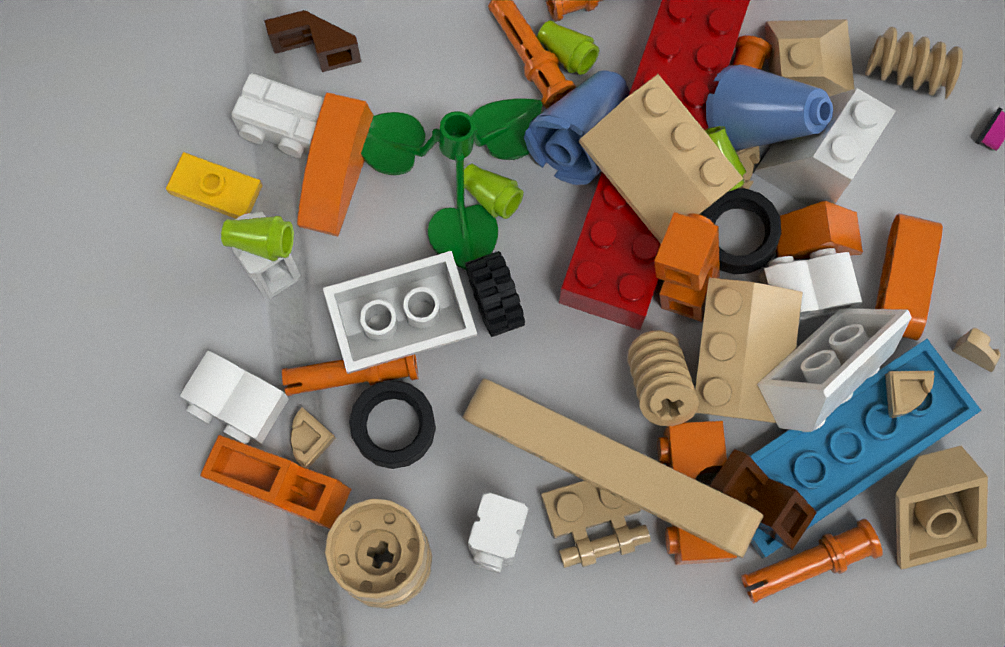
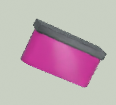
[975,107,1005,151]

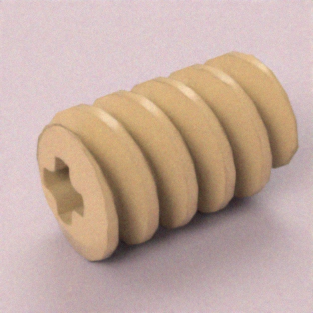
[865,27,963,99]
[627,330,699,426]

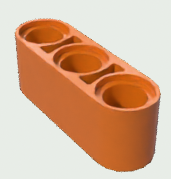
[875,213,943,341]

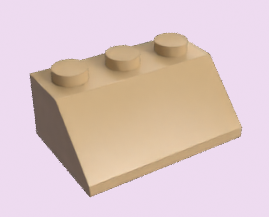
[578,74,743,244]
[695,278,803,423]

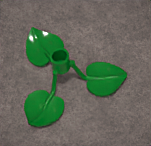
[361,98,542,270]

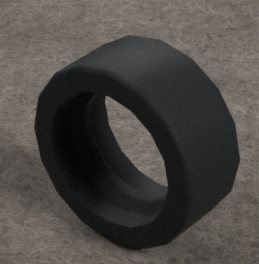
[702,188,782,275]
[349,380,436,469]

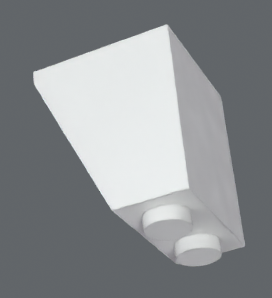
[754,88,896,206]

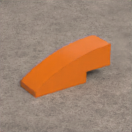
[297,92,374,237]
[200,435,352,529]

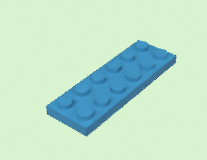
[710,339,982,559]

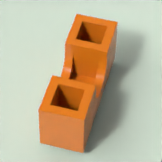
[654,212,720,322]
[657,421,737,565]

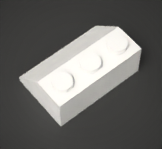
[323,251,477,374]
[757,308,912,432]

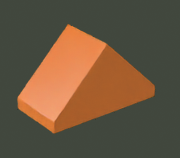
[776,200,863,260]

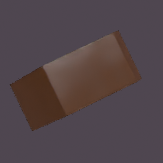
[264,10,362,72]
[710,449,817,550]

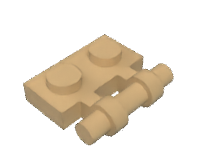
[541,481,651,568]

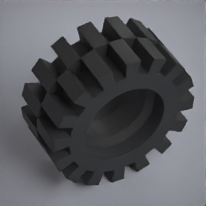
[465,251,525,337]

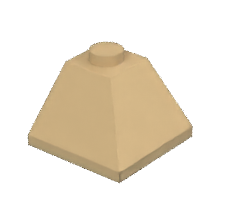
[765,19,854,96]
[896,446,988,570]

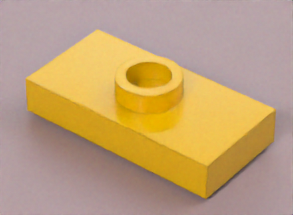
[166,152,263,219]

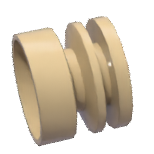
[325,499,433,609]

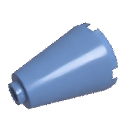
[706,65,833,150]
[524,70,630,185]

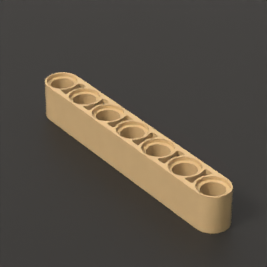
[462,378,763,558]

